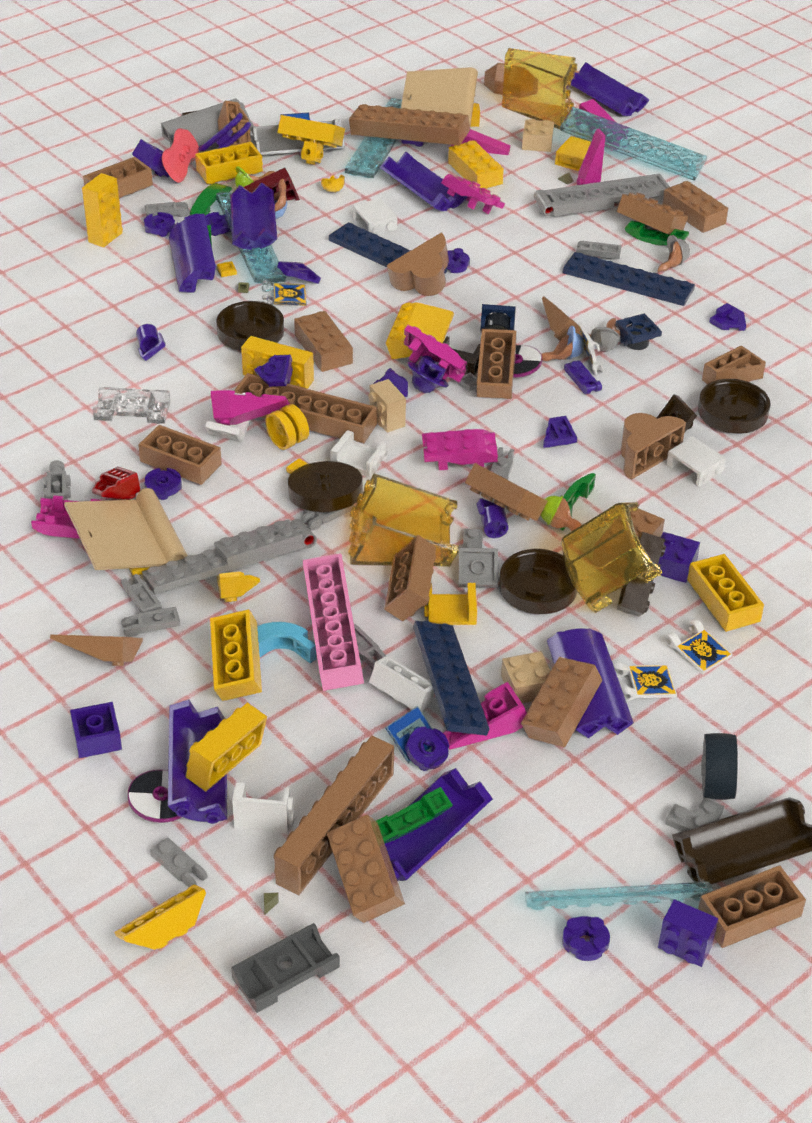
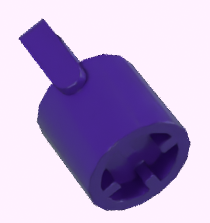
[136,324,166,361]
[476,498,509,538]

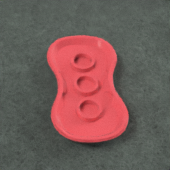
[162,128,199,183]

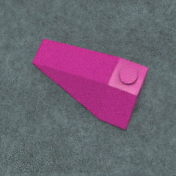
[451,129,511,155]
[576,129,605,185]
[211,390,289,426]
[443,682,527,750]

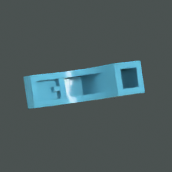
[257,622,316,663]

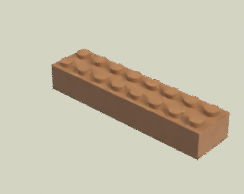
[349,104,470,145]
[234,373,377,444]
[273,735,394,896]

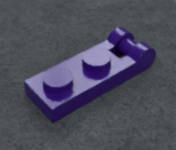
[564,360,602,395]

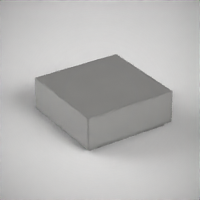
[457,372,477,392]

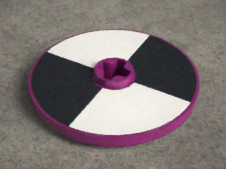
[513,345,542,378]
[127,770,182,823]

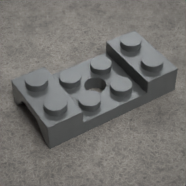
[231,923,340,1013]

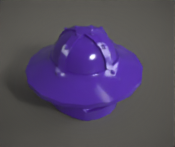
[408,355,449,393]

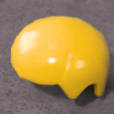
[321,175,345,192]

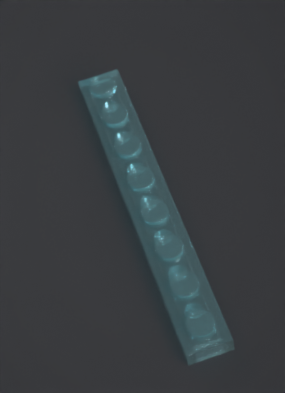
[525,882,713,910]

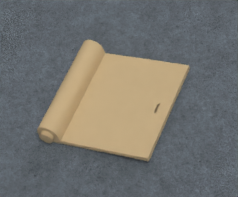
[401,67,478,127]
[64,488,188,570]

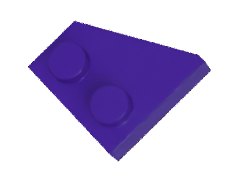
[277,261,321,284]
[543,416,577,448]

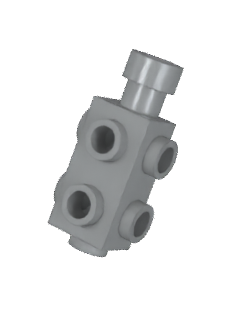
[43,460,71,500]

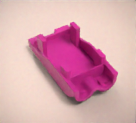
[441,174,505,214]
[404,325,467,383]
[422,429,498,470]
[31,495,101,539]

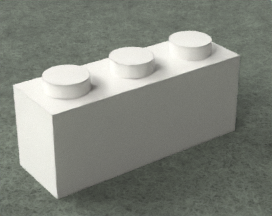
[369,656,435,712]

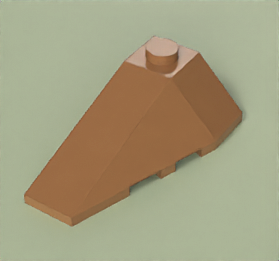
[542,296,591,341]
[50,634,143,666]

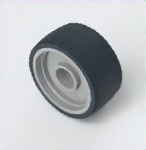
[701,733,738,800]

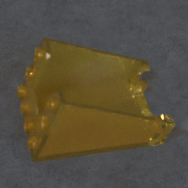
[502,48,578,130]
[348,473,459,567]

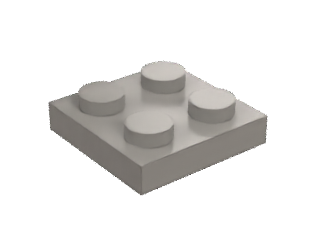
[458,548,498,588]

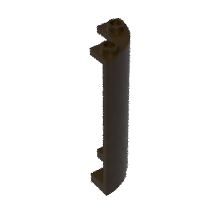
[672,797,812,888]

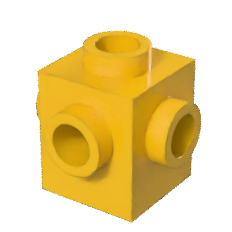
[301,141,324,165]

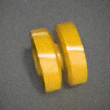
[265,404,309,450]

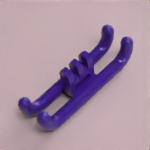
[198,113,251,152]

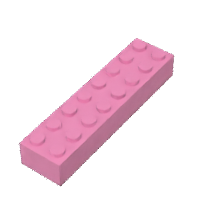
[302,553,364,691]

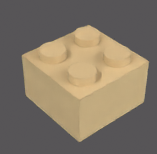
[522,119,554,152]
[368,379,406,433]
[501,651,550,703]

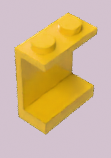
[555,136,591,171]
[424,583,477,625]

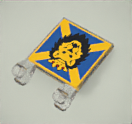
[262,279,307,306]

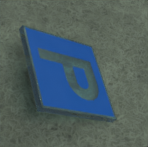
[385,706,433,764]

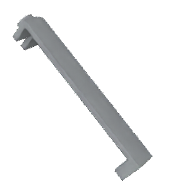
[161,98,254,153]
[250,119,345,155]

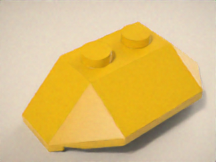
[217,572,260,603]
[114,884,206,950]

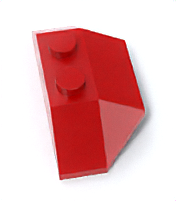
[92,466,141,500]

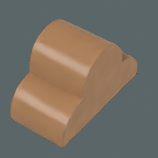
[387,232,449,296]
[621,413,686,480]

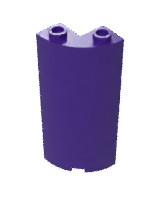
[563,62,649,116]
[380,152,468,211]
[230,183,277,250]
[169,214,216,293]
[546,628,634,738]
[168,699,228,824]
[385,768,493,881]

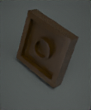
[657,394,697,433]

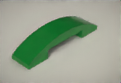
[190,183,232,215]
[625,221,689,246]
[560,473,596,531]
[376,787,453,843]

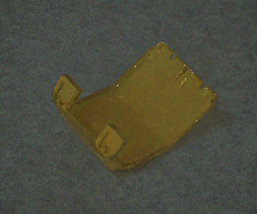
[561,502,663,613]

